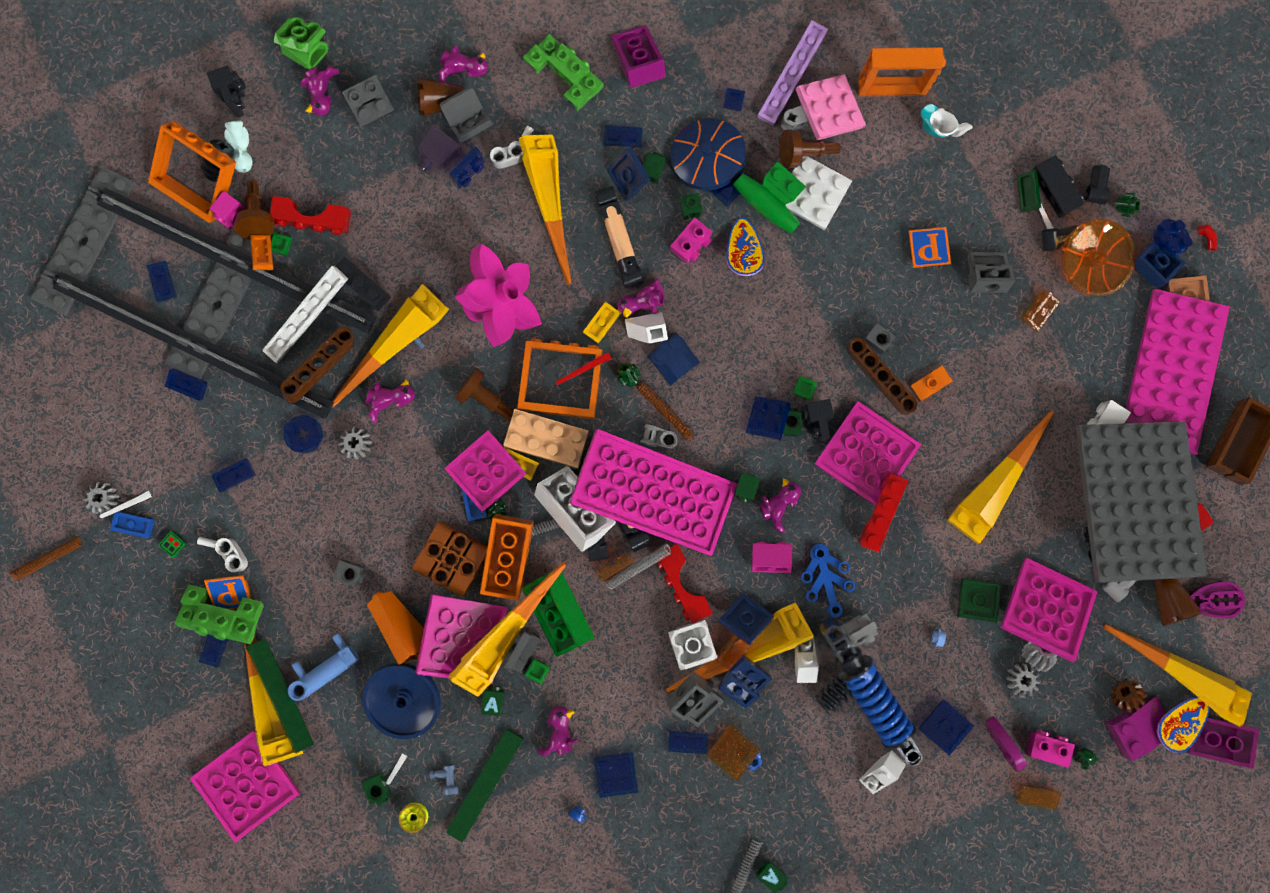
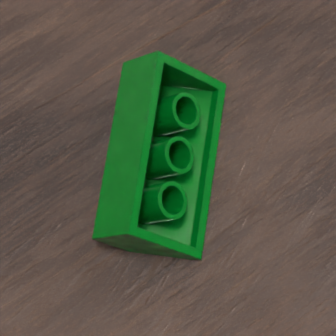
[522,571,595,657]

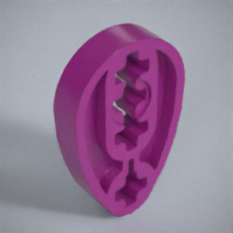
[1189,581,1245,619]
[985,716,1027,772]

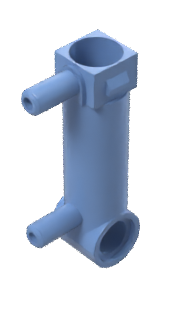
[288,633,360,701]

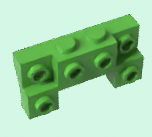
[523,34,604,111]
[175,584,264,644]

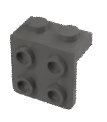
[440,87,493,143]

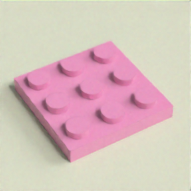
[795,74,866,140]

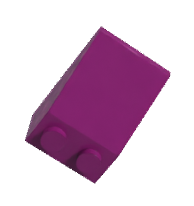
[611,25,666,88]
[1105,696,1166,761]
[1189,718,1260,769]

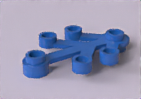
[800,544,855,618]

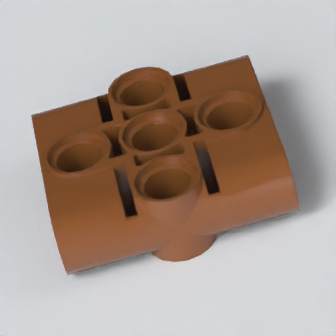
[412,521,488,597]

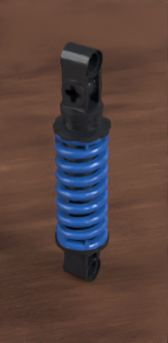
[820,619,922,766]

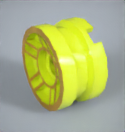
[399,802,429,833]

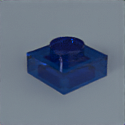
[723,88,745,112]

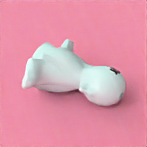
[224,120,253,173]

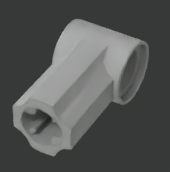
[1102,581,1136,602]

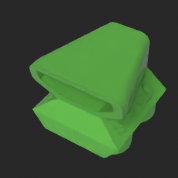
[274,17,328,70]

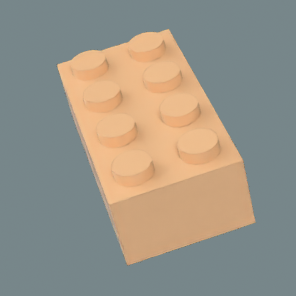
[503,409,589,469]

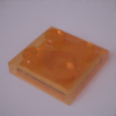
[707,725,761,782]

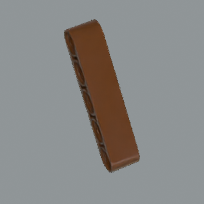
[281,327,355,403]
[847,338,918,415]

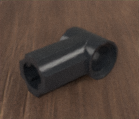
[1085,165,1110,205]
[1041,225,1082,251]
[587,536,609,562]

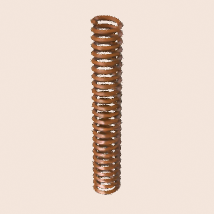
[636,382,694,441]
[10,536,82,581]

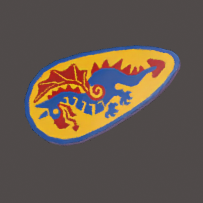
[727,217,765,276]
[1157,696,1210,753]

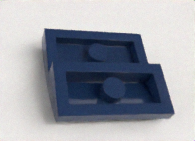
[718,655,772,709]

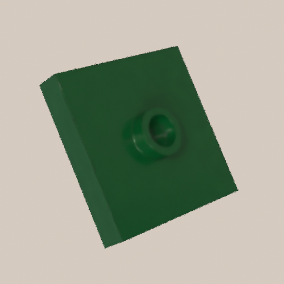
[957,578,1001,622]

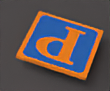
[909,227,951,268]
[204,575,251,610]

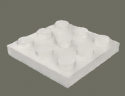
[786,156,852,230]

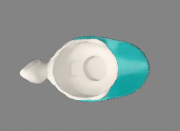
[920,104,973,138]

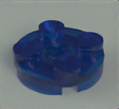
[1153,219,1193,256]
[284,415,323,454]

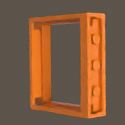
[858,48,946,96]
[148,120,236,223]
[517,338,603,419]

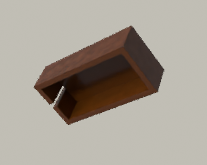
[1205,397,1270,485]

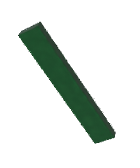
[246,639,314,754]
[446,729,524,843]

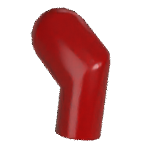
[1198,224,1217,251]

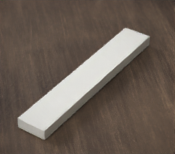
[262,266,348,363]

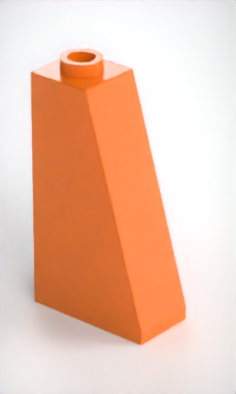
[367,591,424,665]

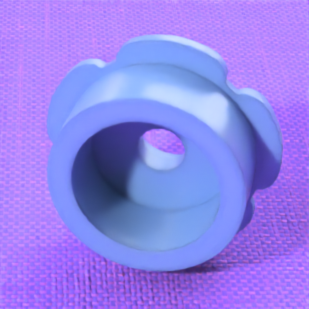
[931,628,946,647]

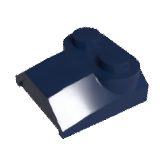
[1133,236,1186,287]
[647,333,700,386]

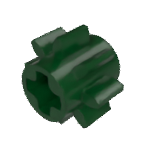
[1116,193,1140,217]
[616,363,641,387]

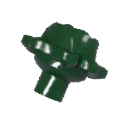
[487,500,506,521]
[1073,748,1099,770]

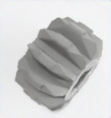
[338,427,372,460]
[83,482,120,514]
[1022,642,1057,672]
[1006,663,1041,697]

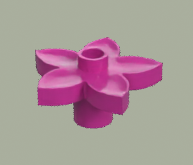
[455,244,542,347]

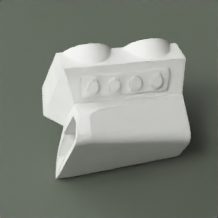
[668,620,717,670]

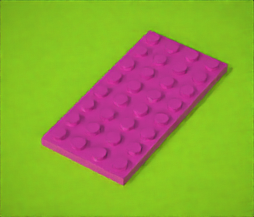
[1125,289,1230,455]
[569,429,737,556]

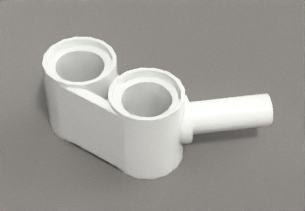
[490,126,533,169]
[197,537,248,572]

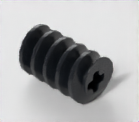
[200,139,234,182]
[815,676,853,715]

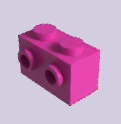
[209,191,246,229]
[670,218,712,264]
[752,541,792,573]
[1025,729,1075,768]

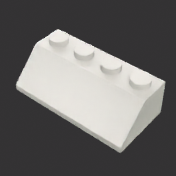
[534,466,616,552]

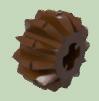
[1110,678,1146,713]

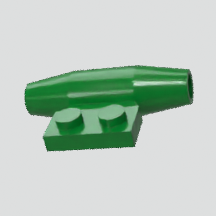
[733,161,806,234]

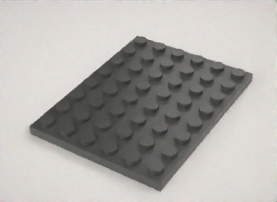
[1075,421,1207,583]

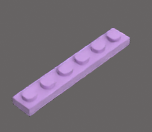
[757,21,828,126]

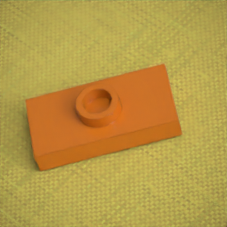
[250,235,273,270]
[909,366,953,402]

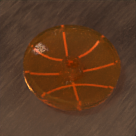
[1061,219,1136,296]

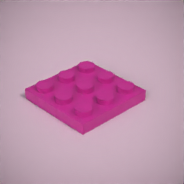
[444,430,527,512]

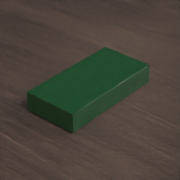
[1017,170,1041,213]

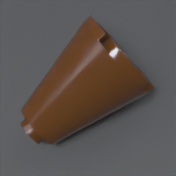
[417,77,464,116]
[1153,578,1202,626]

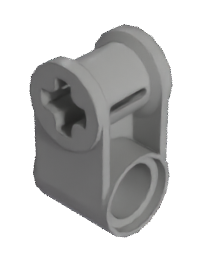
[781,105,810,130]
[640,424,678,450]

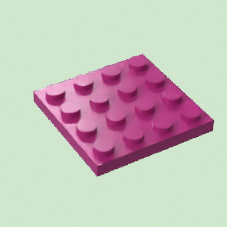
[814,401,922,506]
[1000,558,1098,662]
[415,594,507,684]
[190,730,301,842]

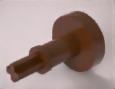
[779,129,841,168]
[234,180,274,240]
[454,367,514,421]

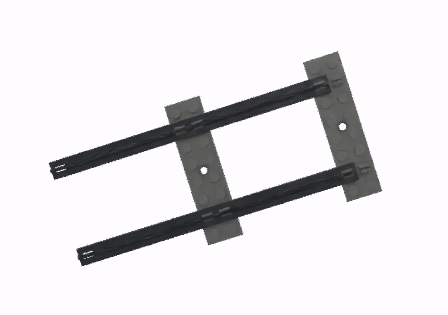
[30,166,377,419]

